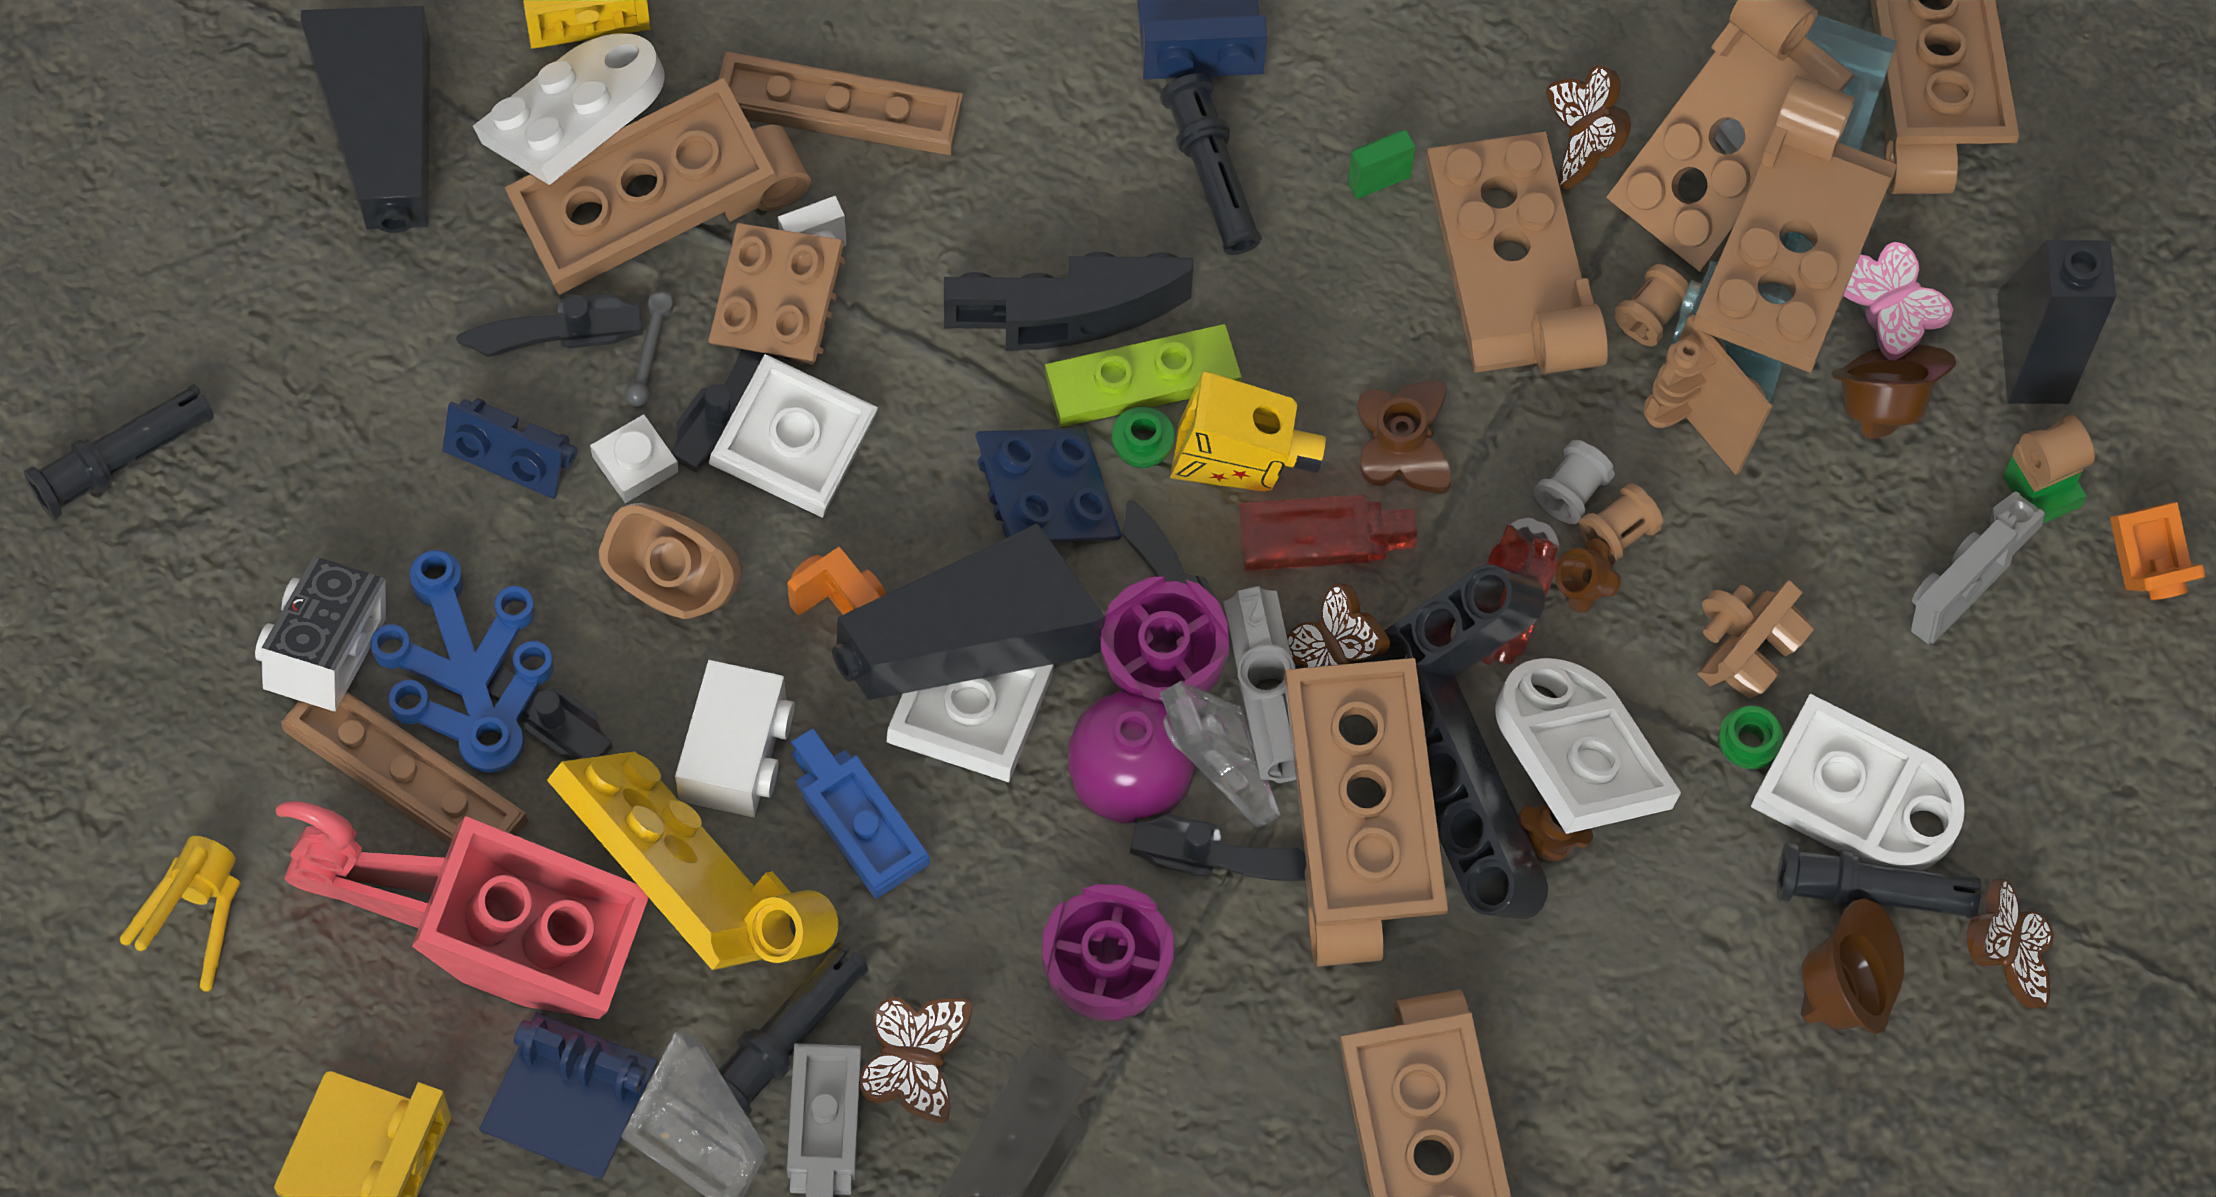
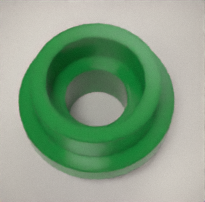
[1112,407,1175,468]
[1718,706,1784,769]

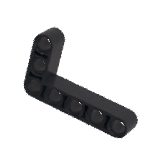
[1363,564,1548,919]

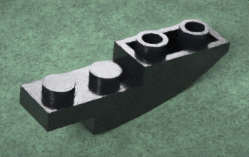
[944,252,1193,351]

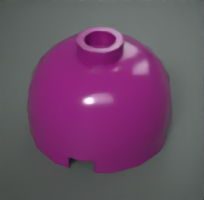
[1101,576,1229,708]
[1068,691,1196,823]
[1042,884,1174,1021]

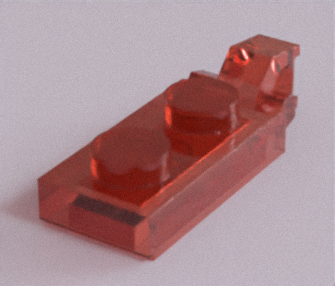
[1239,495,1417,571]

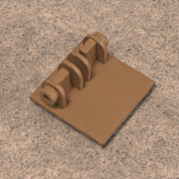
[708,223,846,366]
[1643,314,1773,475]

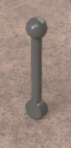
[625,292,673,407]

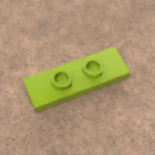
[1045,324,1242,428]

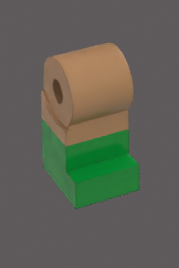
[2003,414,2095,524]

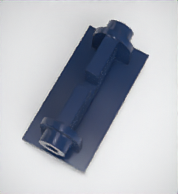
[443,398,578,499]

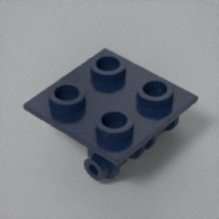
[975,428,1122,542]
[479,1012,658,1180]

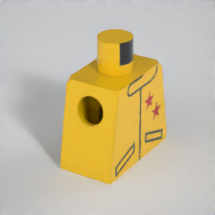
[1170,371,1326,492]

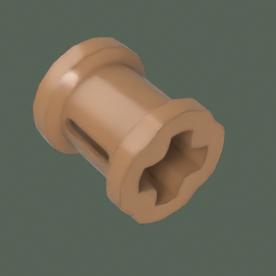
[1614,264,1695,347]
[1579,483,1663,565]

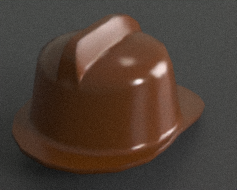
[1831,345,1956,439]
[1800,898,1904,1034]

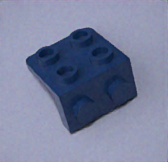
[1137,0,1267,79]

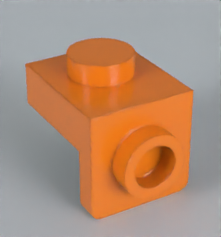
[2110,502,2206,600]
[787,547,886,615]

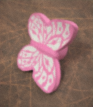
[1844,242,1954,360]

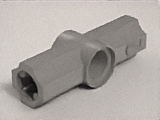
[1223,586,1296,784]

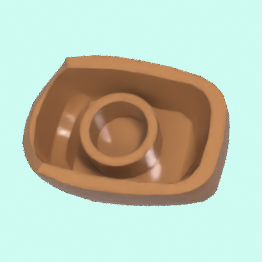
[599,503,742,619]

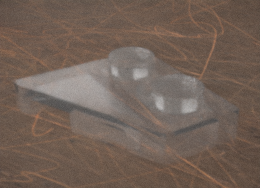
[1160,681,1281,827]
[621,1027,768,1197]

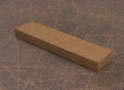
[718,51,963,156]
[281,691,528,844]

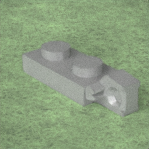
[1911,491,2045,644]
[787,1044,862,1197]

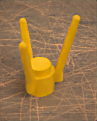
[120,836,241,992]

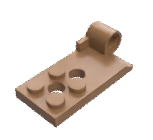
[1606,0,1855,273]
[1870,0,2019,194]
[1692,75,1897,373]
[504,77,811,295]
[1425,132,1608,374]
[1284,658,1448,967]
[1339,989,1511,1197]

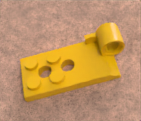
[547,751,838,970]

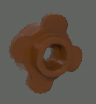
[1555,538,1621,613]
[1518,801,1593,861]

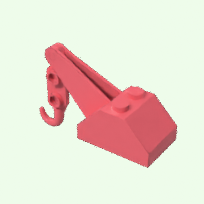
[276,801,649,1019]

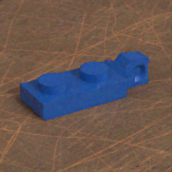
[791,728,930,900]

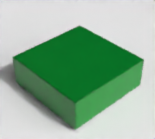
[1347,130,1416,199]

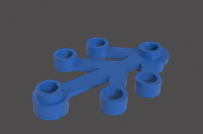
[371,550,554,773]

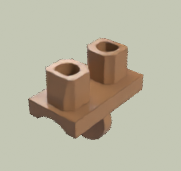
[1697,580,1814,699]

